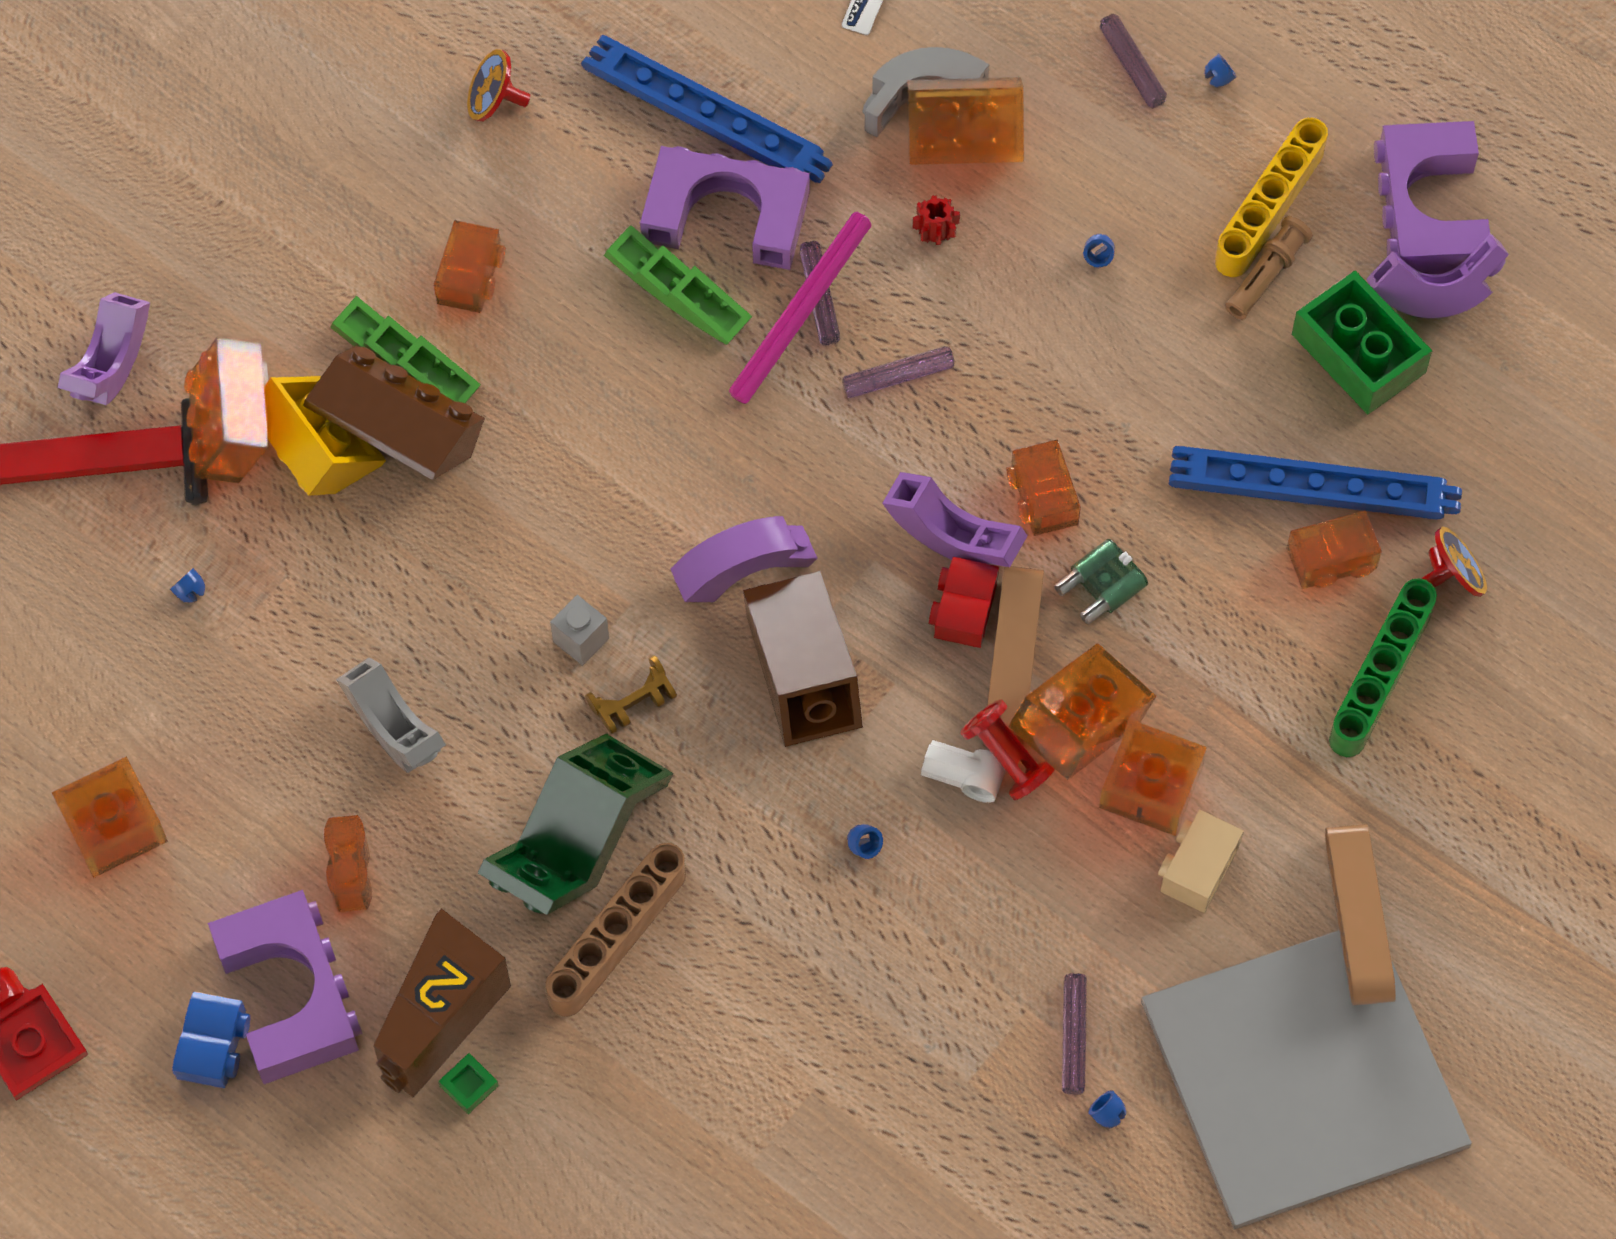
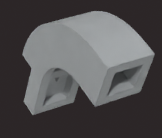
[862,47,989,137]
[336,657,446,773]

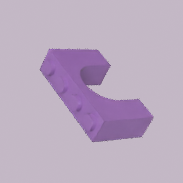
[1374,121,1490,274]
[640,146,810,270]
[208,890,362,1085]

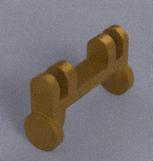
[585,655,677,734]

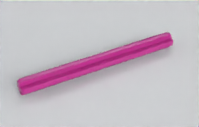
[729,212,871,404]

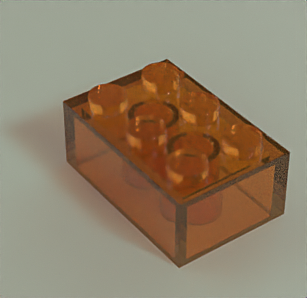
[907,77,1024,165]
[184,337,269,483]
[1009,643,1157,780]

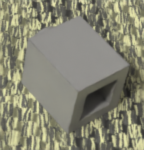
[550,595,609,666]

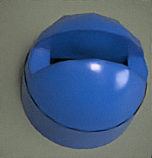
[1204,53,1237,87]
[1083,234,1115,267]
[170,568,205,603]
[847,824,883,859]
[1088,1090,1126,1128]

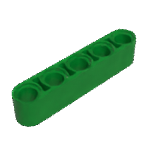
[1329,578,1437,757]

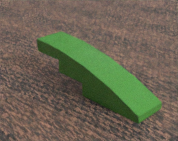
[604,225,752,345]
[330,296,481,403]

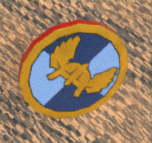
[467,49,531,122]
[1421,527,1487,597]

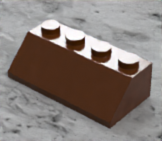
[303,345,485,480]

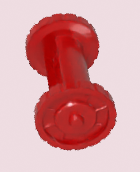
[960,699,1056,800]

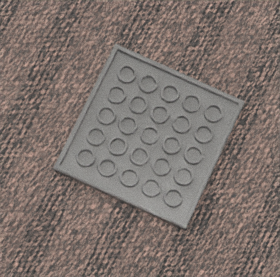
[1141,930,1472,1230]

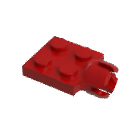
[0,967,88,1101]

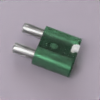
[1054,539,1148,624]

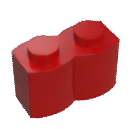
[928,557,999,648]

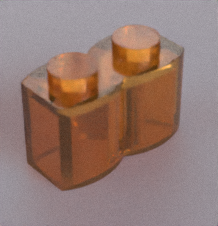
[324,815,372,912]

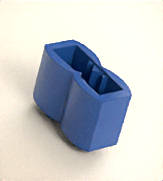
[172,992,251,1088]

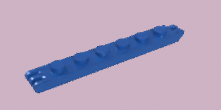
[581,35,833,183]
[1169,446,1462,520]

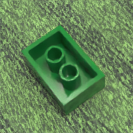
[1291,270,1433,415]

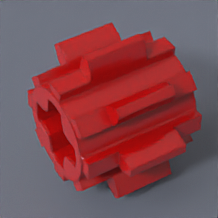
[912,195,960,245]

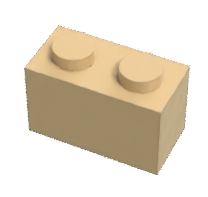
[1158,809,1244,913]

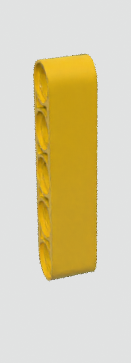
[1215,117,1328,277]

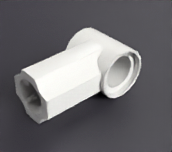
[921,740,1006,803]

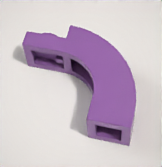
[1366,234,1509,318]
[58,292,150,405]
[882,472,1028,567]
[670,516,818,602]

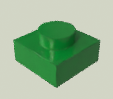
[438,1053,499,1115]

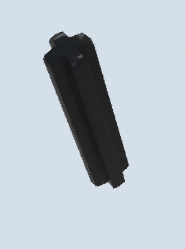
[181,396,208,506]

